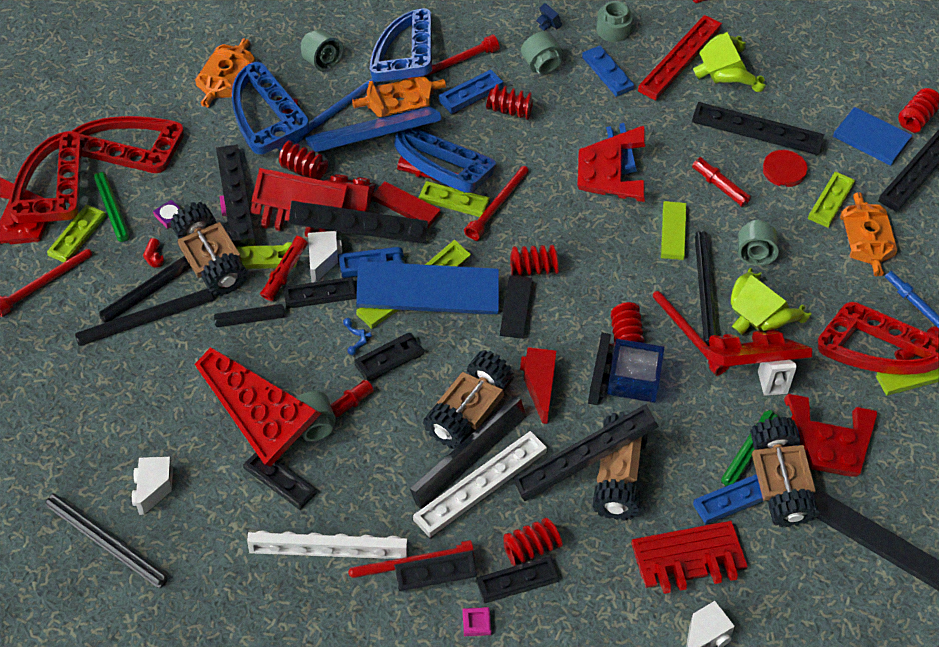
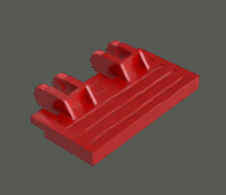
[250,168,349,237]
[702,330,812,366]
[631,521,747,594]

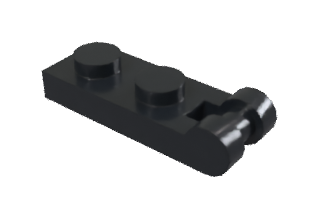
[354,333,425,381]

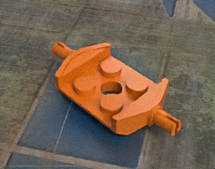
[195,38,255,108]
[352,76,446,117]
[840,192,897,276]

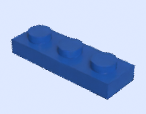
[582,46,634,97]
[439,70,503,114]
[693,474,763,525]

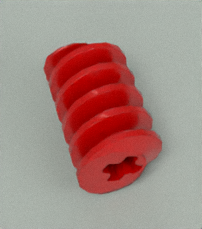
[486,84,533,120]
[898,88,939,133]
[279,140,328,180]
[510,245,559,276]
[610,302,645,356]
[503,518,563,566]

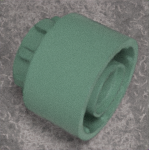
[596,1,633,42]
[301,29,343,71]
[521,31,562,74]
[738,220,778,266]
[296,391,335,441]

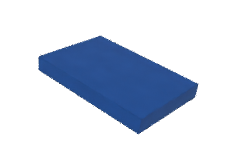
[833,107,912,166]

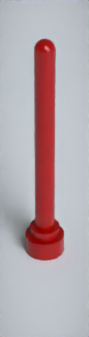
[408,34,500,79]
[464,166,529,241]
[0,249,92,317]
[653,291,730,376]
[348,540,475,578]

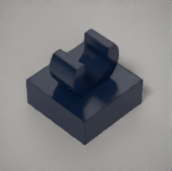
[536,3,562,31]

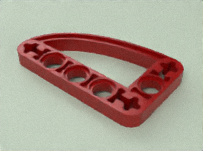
[68,116,184,174]
[9,131,82,223]
[818,302,939,375]

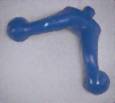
[343,318,372,355]

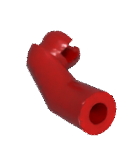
[143,238,164,268]

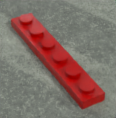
[638,15,722,101]

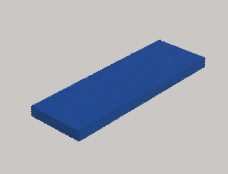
[305,106,441,152]
[356,261,499,314]

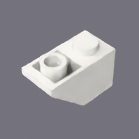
[132,457,173,515]
[686,601,735,647]

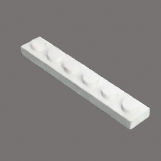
[413,431,547,538]
[247,531,407,559]

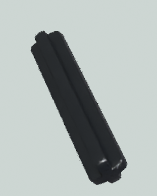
[214,304,285,327]

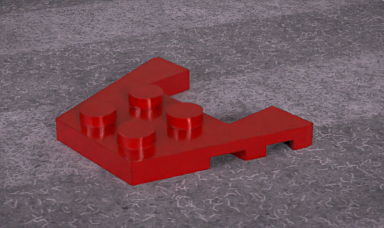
[577,126,646,202]
[0,177,50,245]
[784,393,877,477]

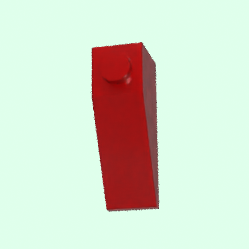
[520,347,556,424]

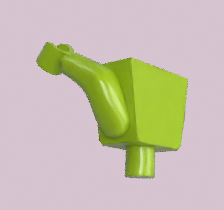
[693,32,766,92]
[731,268,812,335]

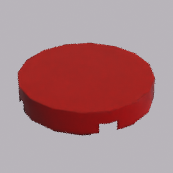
[763,150,807,187]

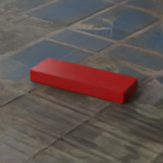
[372,181,441,228]

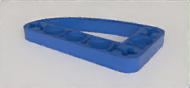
[370,8,432,82]
[232,62,309,154]
[394,128,496,193]

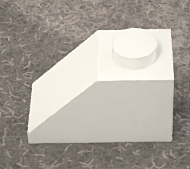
[308,231,342,282]
[758,360,796,396]

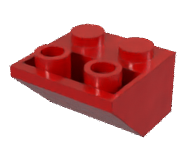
[324,174,376,212]

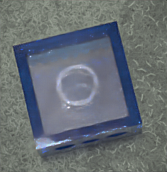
[607,339,665,403]

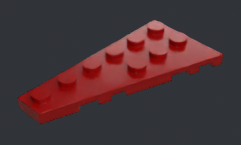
[194,347,322,467]

